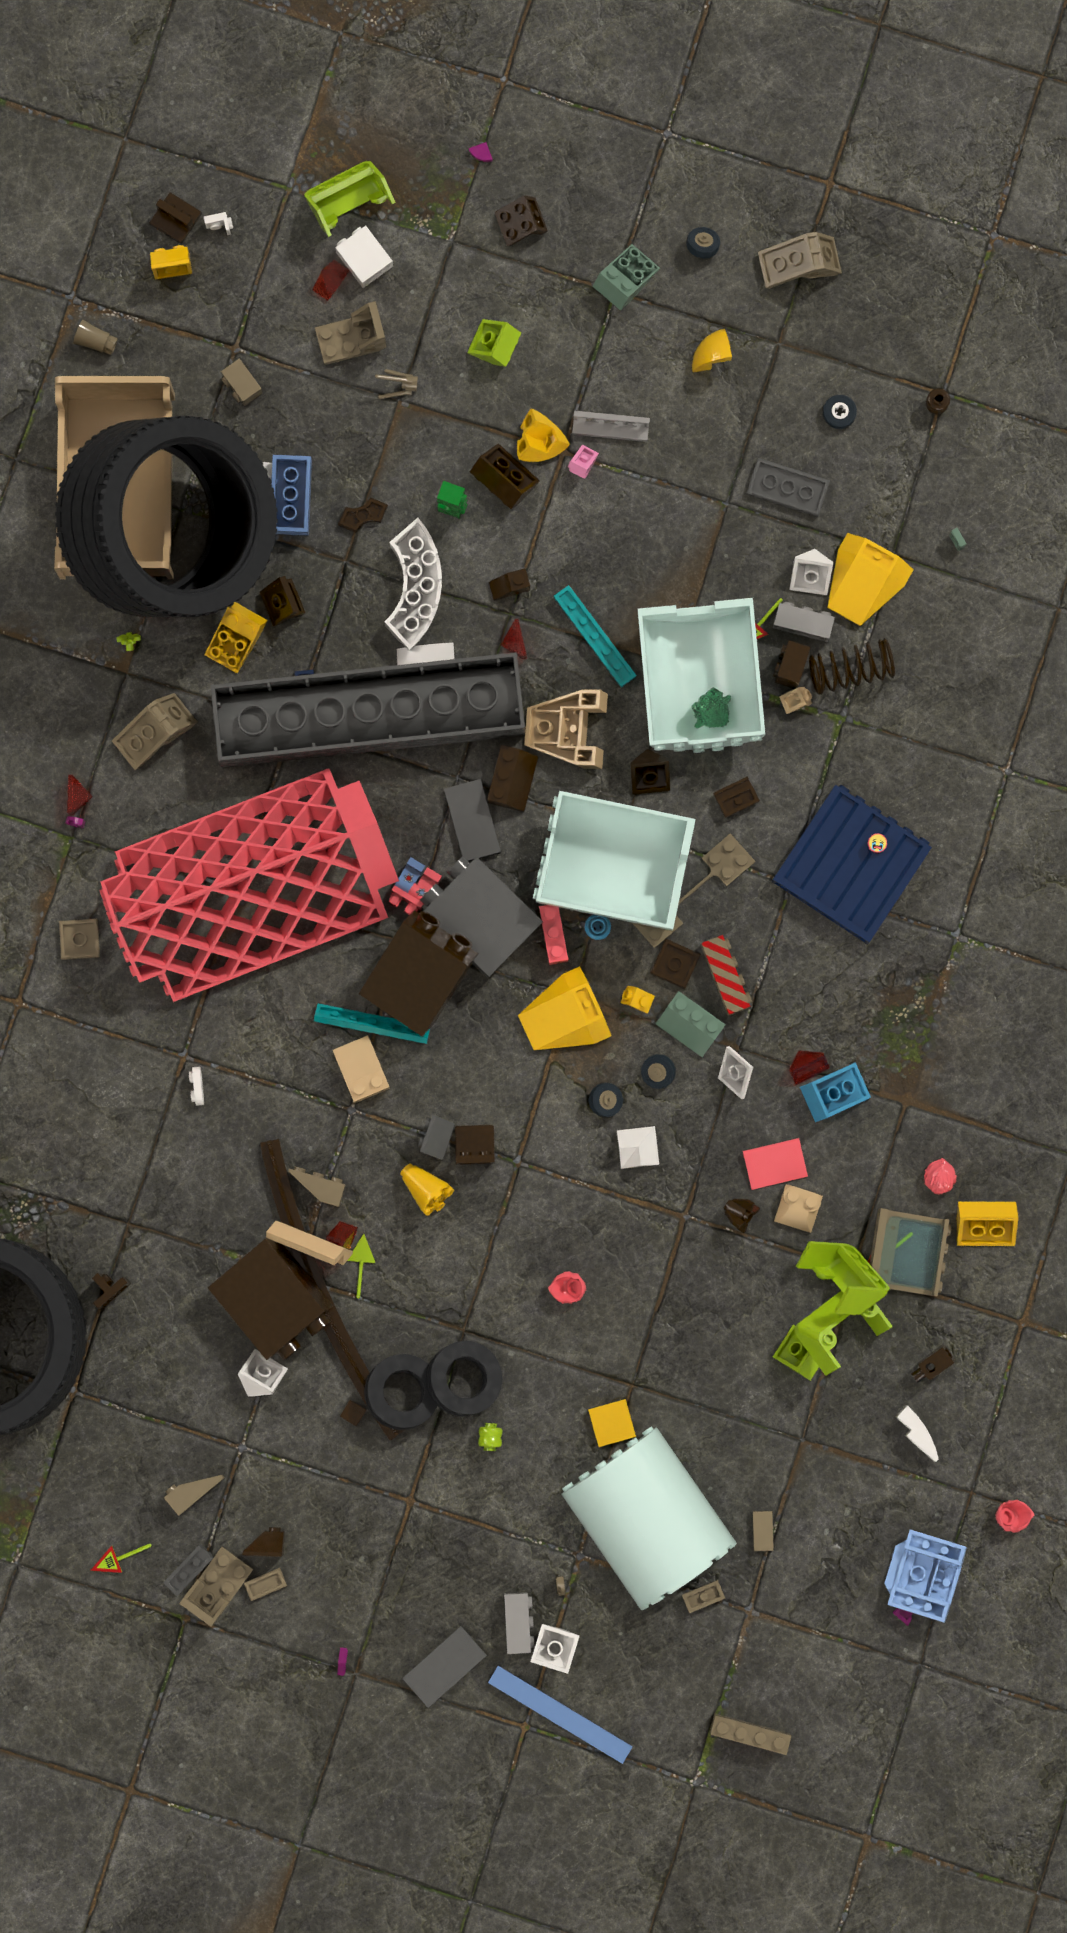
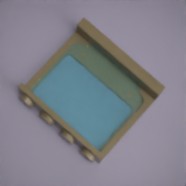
[870,1208,951,1296]

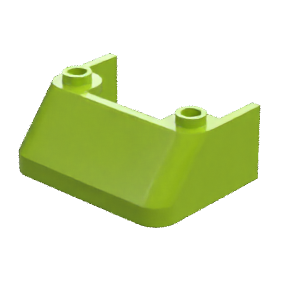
[304,161,396,237]
[796,1241,890,1315]
[795,1291,893,1376]

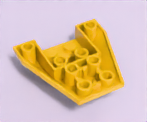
[827,533,914,626]
[518,966,611,1050]

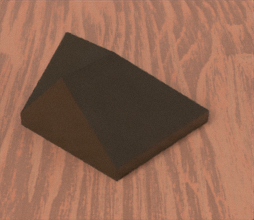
[630,749,670,795]

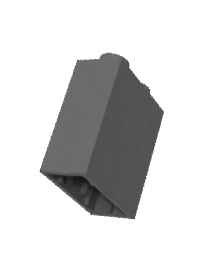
[420,856,543,978]

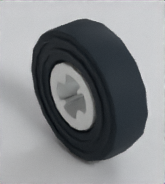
[823,395,857,429]

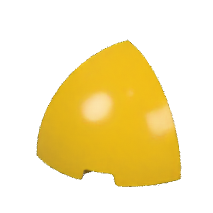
[692,329,732,372]
[517,408,570,462]

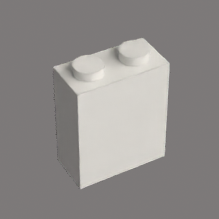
[335,226,393,288]

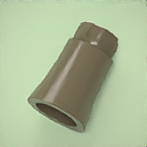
[73,319,118,355]

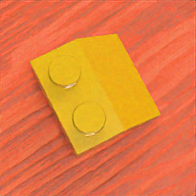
[150,245,192,280]

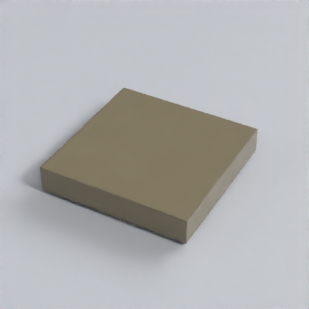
[59,919,100,960]

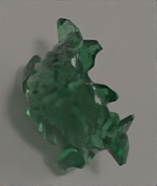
[691,687,731,728]

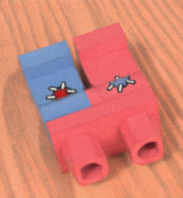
[389,857,442,915]

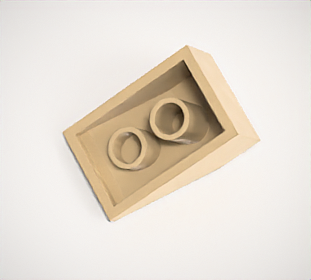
[333,1035,390,1103]

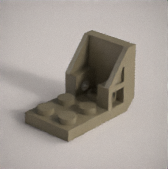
[758,232,842,289]
[315,301,386,365]
[112,693,198,770]
[179,1546,253,1627]

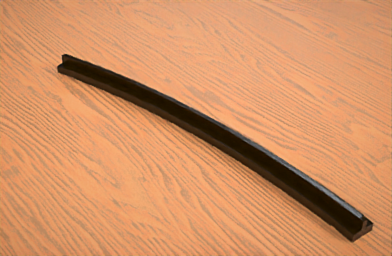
[260,1139,404,1440]

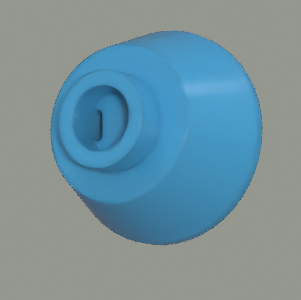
[585,914,611,940]

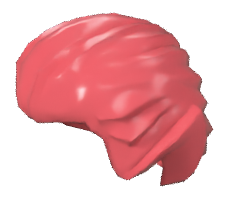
[924,1158,957,1195]
[548,1271,587,1304]
[995,1500,1035,1533]

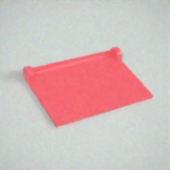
[743,1138,808,1190]

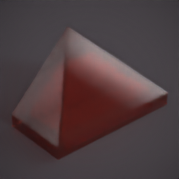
[312,260,350,301]
[500,619,527,659]
[67,775,93,815]
[789,1050,830,1085]

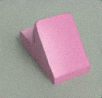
[568,445,599,479]

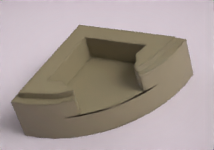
[556,1576,566,1596]

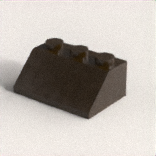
[469,444,540,509]
[487,745,538,812]

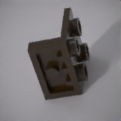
[495,195,548,246]
[455,1125,495,1165]

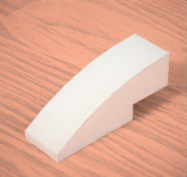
[397,643,454,665]
[895,1405,938,1462]

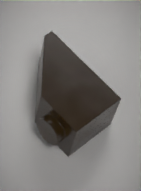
[489,568,530,601]

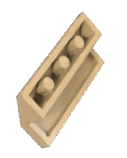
[266,1221,353,1265]

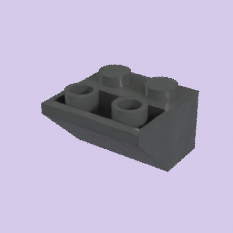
[418,1115,455,1161]

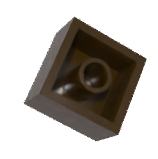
[773,640,811,689]

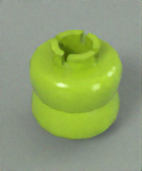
[478,1423,503,1451]

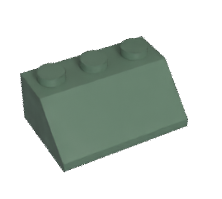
[656,991,726,1057]

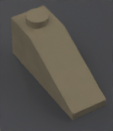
[164,1474,225,1516]

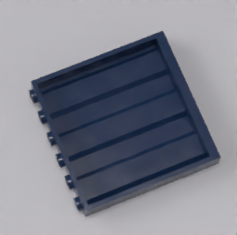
[772,785,932,945]

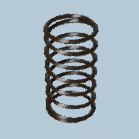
[809,638,895,695]

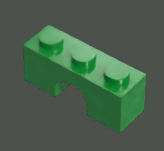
[437,481,468,518]

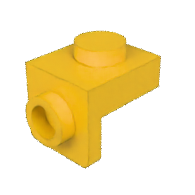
[621,986,655,1014]

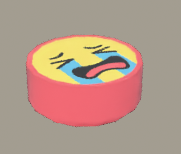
[868,833,887,853]

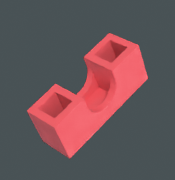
[539,905,568,965]

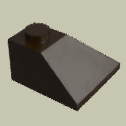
[242,1527,285,1557]

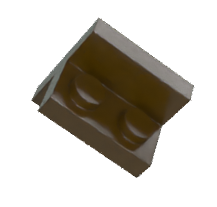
[149,192,202,245]
[259,576,305,626]
[92,1273,131,1309]

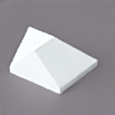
[790,549,833,595]
[718,1046,753,1099]
[617,1126,659,1169]
[238,1349,288,1397]
[531,1624,579,1674]

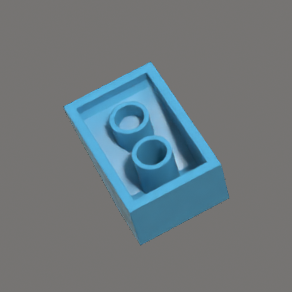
[800,1062,871,1122]

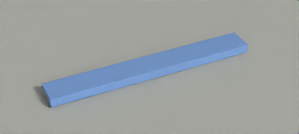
[488,1666,632,1764]

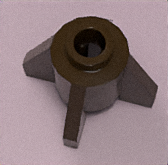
[724,1198,760,1233]

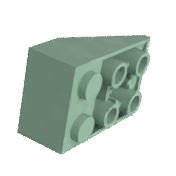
[593,244,660,310]

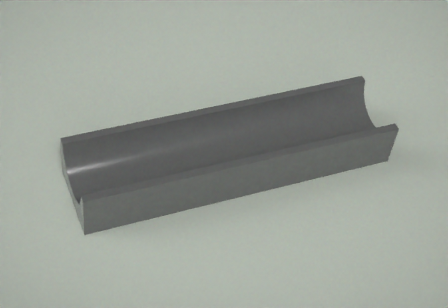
[211,652,525,768]

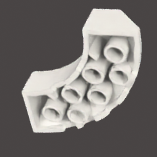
[384,518,442,650]

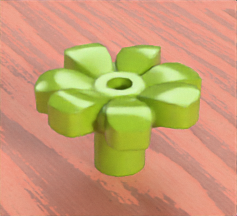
[116,632,141,651]

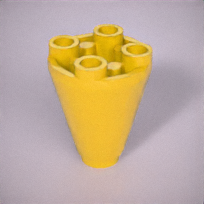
[400,1163,454,1216]

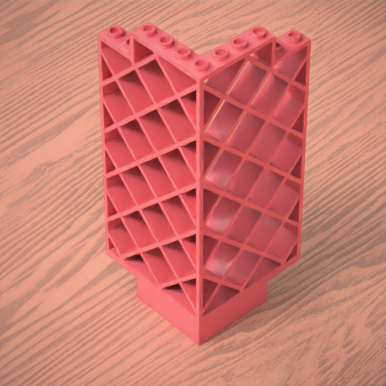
[99,768,399,1002]

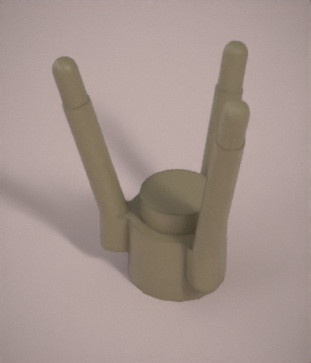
[375,369,418,399]

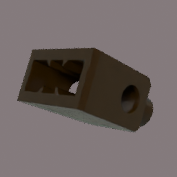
[911,1343,955,1383]

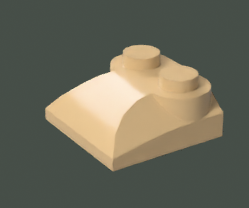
[774,1184,823,1233]

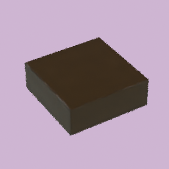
[340,1400,367,1427]

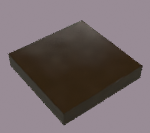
[650,939,701,990]

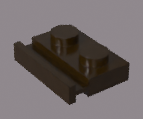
[713,776,760,818]

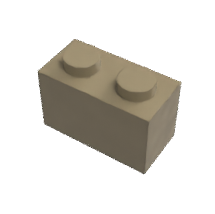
[221,358,262,406]

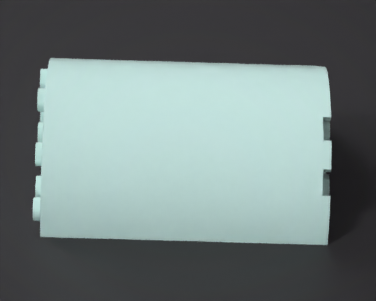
[638,598,765,753]
[533,791,696,931]
[561,1426,737,1610]

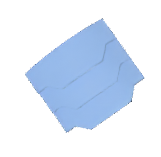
[884,1530,967,1623]

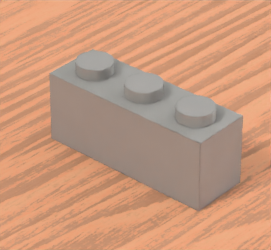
[773,602,835,642]
[504,1592,534,1654]

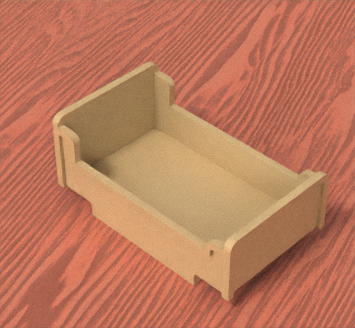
[54,376,175,579]

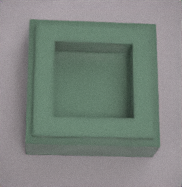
[949,528,966,551]

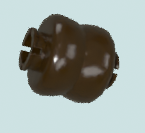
[926,388,950,415]

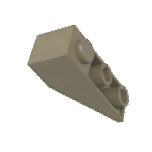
[289,1167,346,1208]

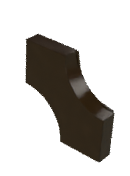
[338,497,388,533]

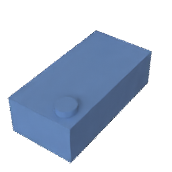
[271,455,312,535]

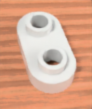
[189,1067,204,1106]

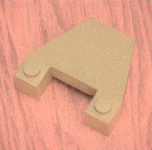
[524,690,608,769]

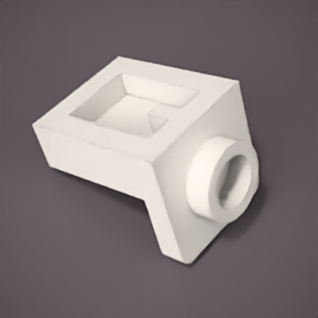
[204,212,233,235]

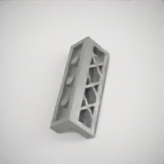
[572,411,650,442]

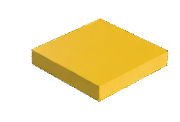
[588,1399,636,1447]

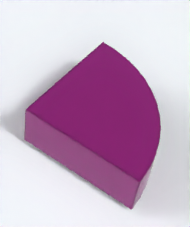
[469,142,493,162]
[65,816,85,829]
[892,1608,912,1626]
[337,1647,348,1676]

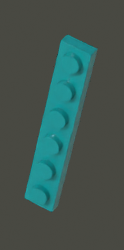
[553,585,637,688]
[314,1003,430,1044]

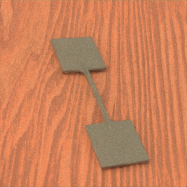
[631,834,756,948]

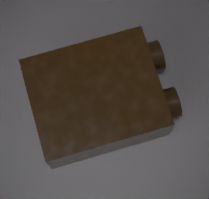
[359,910,479,1037]
[208,1238,333,1361]

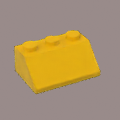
[957,1202,1018,1246]

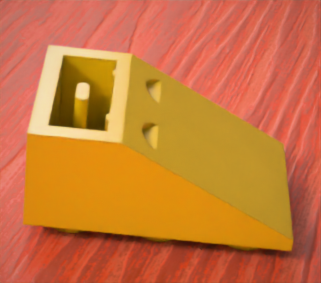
[205,602,268,673]

